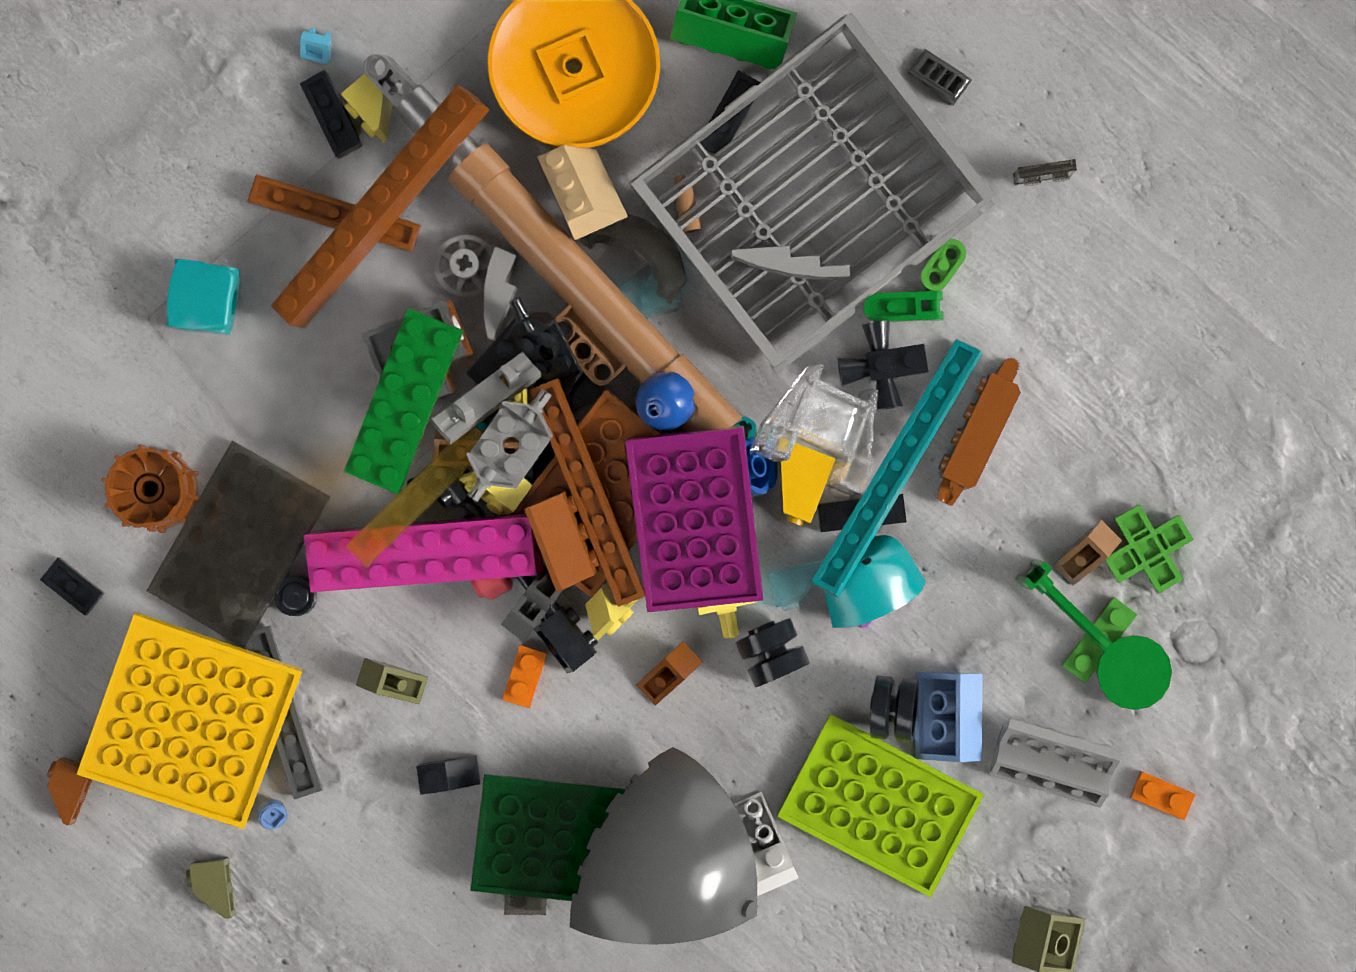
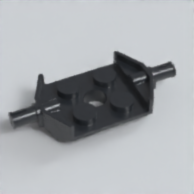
[504,296,583,411]

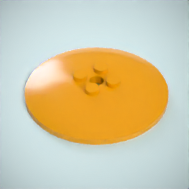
[488,0,660,148]

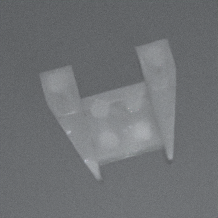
[750,364,878,496]

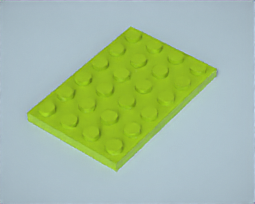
[777,714,984,897]

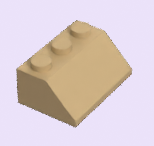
[537,145,628,240]

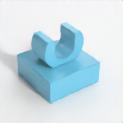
[300,27,331,65]

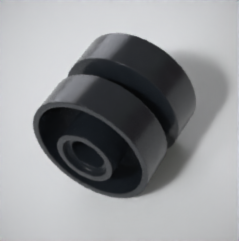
[735,618,810,688]

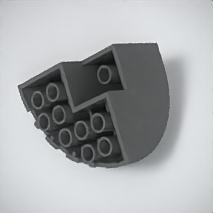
[570,747,758,945]

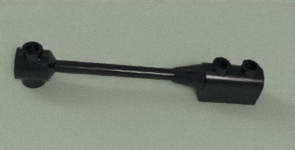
[432,467,598,673]

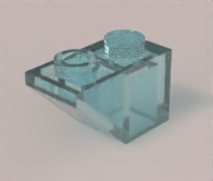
[638,252,683,319]

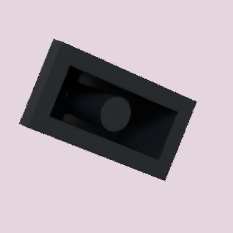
[416,755,481,795]

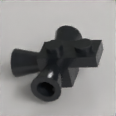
[837,320,929,411]

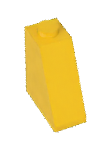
[779,438,836,527]

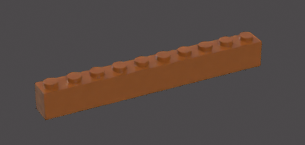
[271,85,489,328]

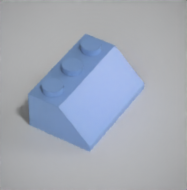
[915,672,982,762]

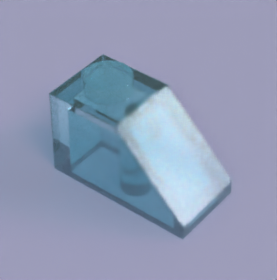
[767,559,824,611]

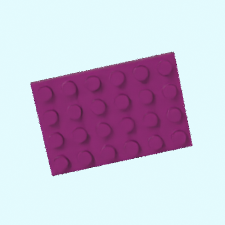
[626,426,764,613]

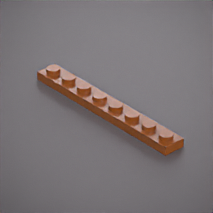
[529,378,645,607]

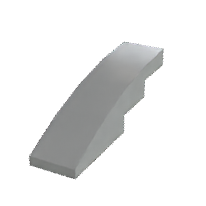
[731,246,850,280]

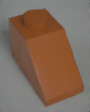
[636,641,702,706]
[47,757,92,826]

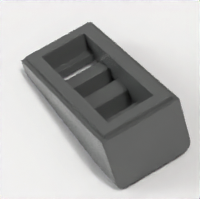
[908,49,972,106]

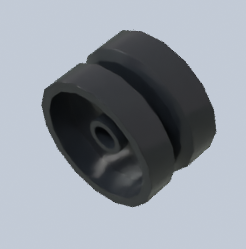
[870,675,919,742]

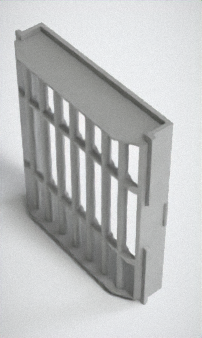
[628,13,995,374]

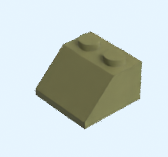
[1011,906,1085,972]

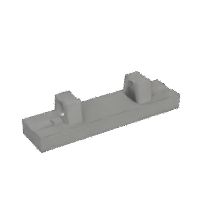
[432,352,541,445]

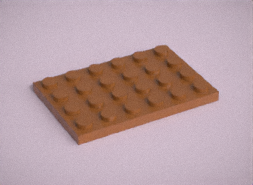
[510,389,665,598]

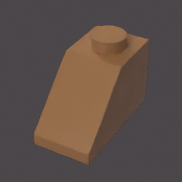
[1053,520,1122,586]

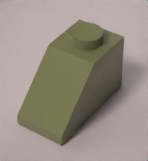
[356,658,428,704]
[186,857,236,919]

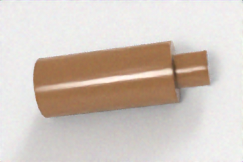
[674,175,701,234]

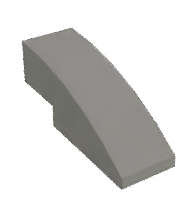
[483,247,518,342]

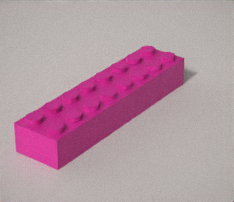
[304,513,544,592]

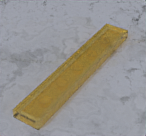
[346,427,482,568]

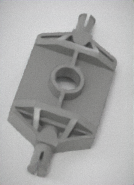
[466,389,553,502]

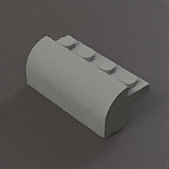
[989,718,1122,808]

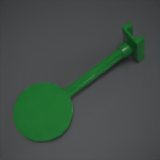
[1015,559,1172,710]

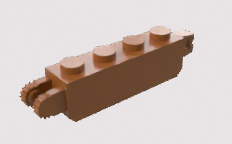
[936,357,1021,506]

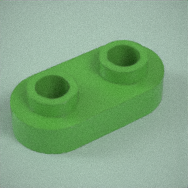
[920,239,966,291]

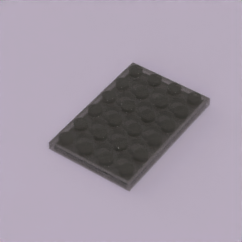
[146,440,331,648]

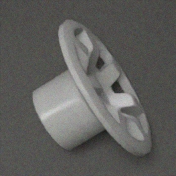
[434,235,493,297]

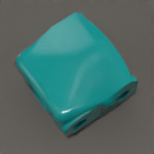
[165,259,240,335]

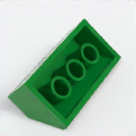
[670,0,797,69]

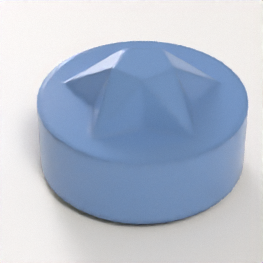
[257,799,287,829]

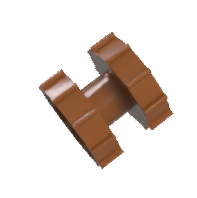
[101,444,202,533]

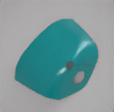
[825,535,926,628]

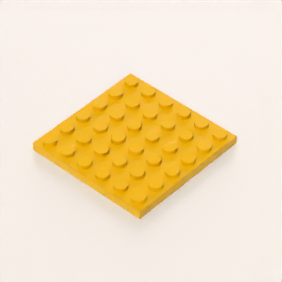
[76,612,303,829]

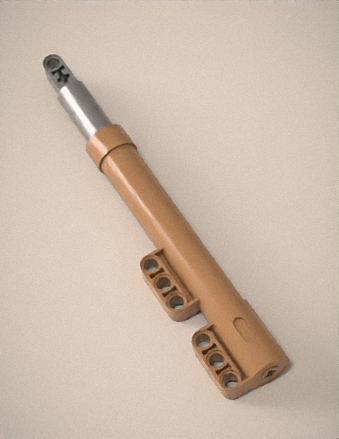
[363,54,742,434]

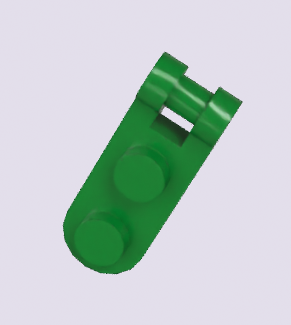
[863,291,944,322]

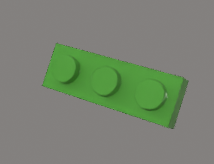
[1061,597,1138,683]

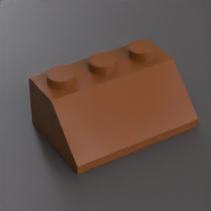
[524,489,600,592]

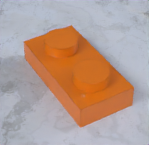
[502,645,548,708]
[1130,771,1196,821]

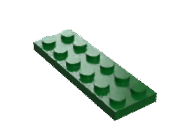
[344,308,464,494]

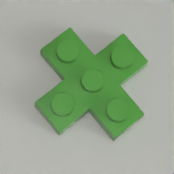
[1105,504,1194,594]

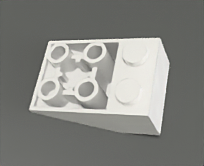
[734,792,798,896]

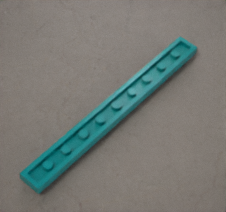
[811,339,982,598]

